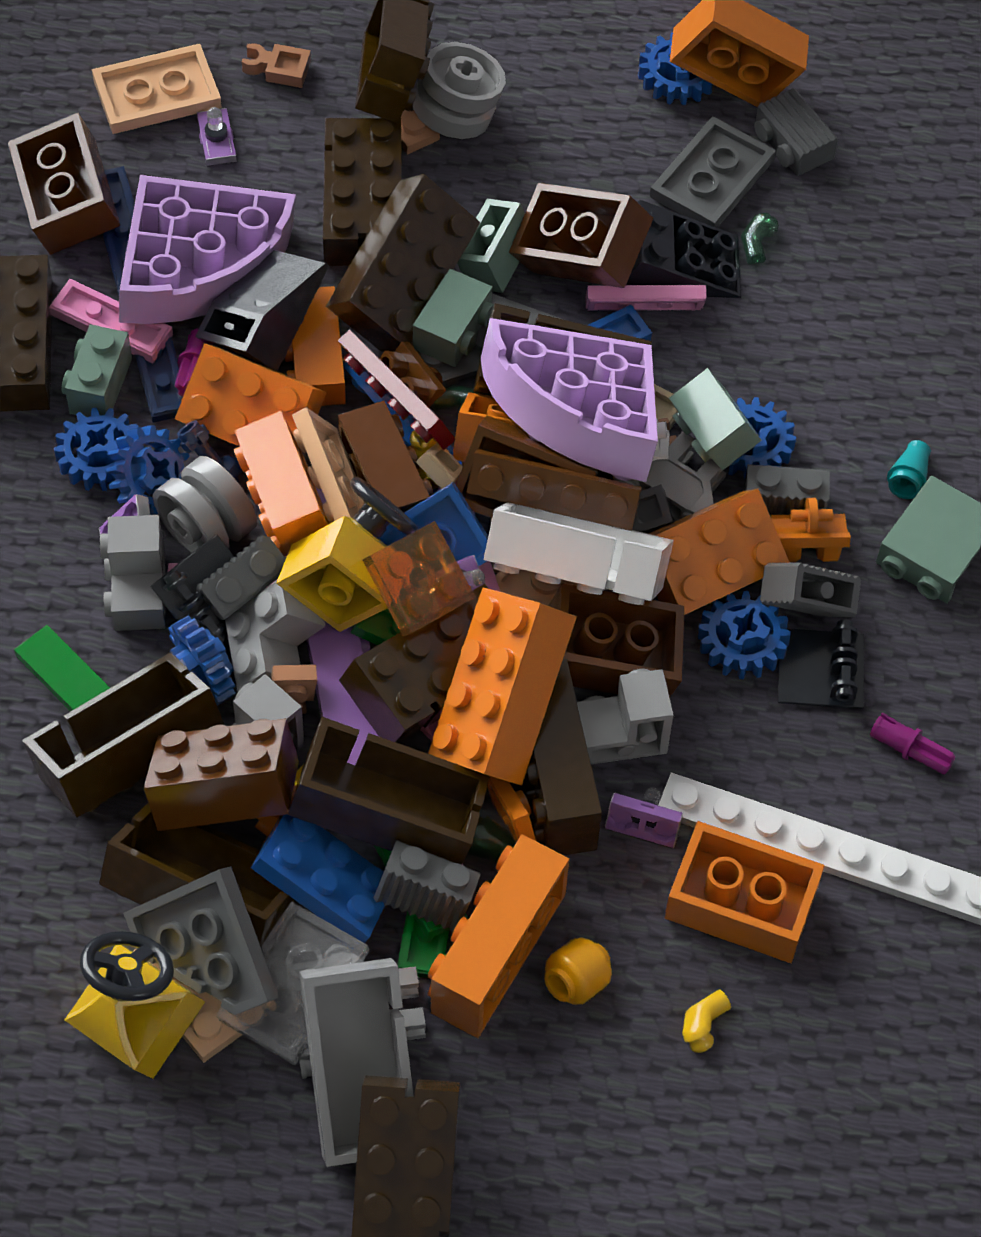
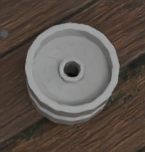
[413,42,506,139]
[153,456,257,554]

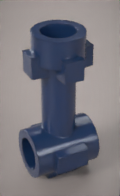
[177,420,243,482]

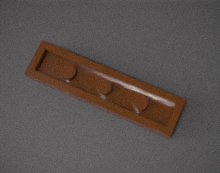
[467,449,642,531]

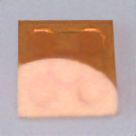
[362,521,475,637]

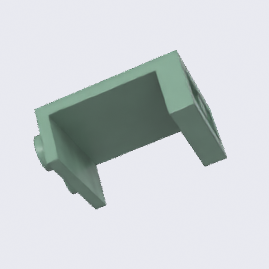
[876,475,981,603]

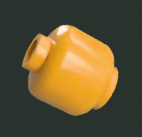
[544,937,612,1005]

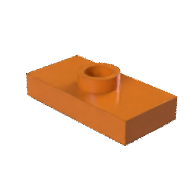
[487,776,536,843]

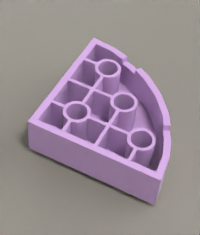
[119,175,296,324]
[481,318,658,482]

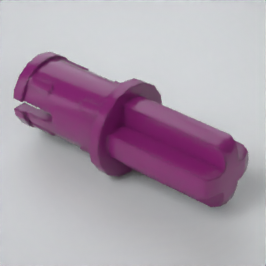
[174,329,204,397]
[870,713,955,774]

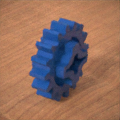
[638,32,714,105]
[728,397,796,479]
[54,408,144,491]
[106,425,190,515]
[698,591,790,679]
[168,616,236,705]

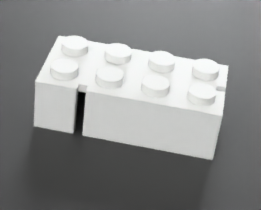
[483,502,674,605]

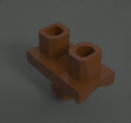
[379,341,446,409]

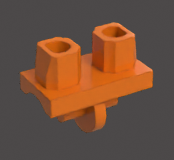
[771,498,851,562]

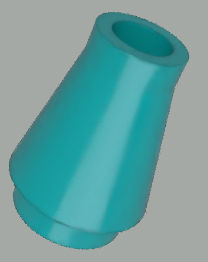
[887,440,931,499]

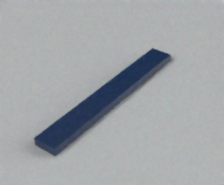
[102,166,183,423]

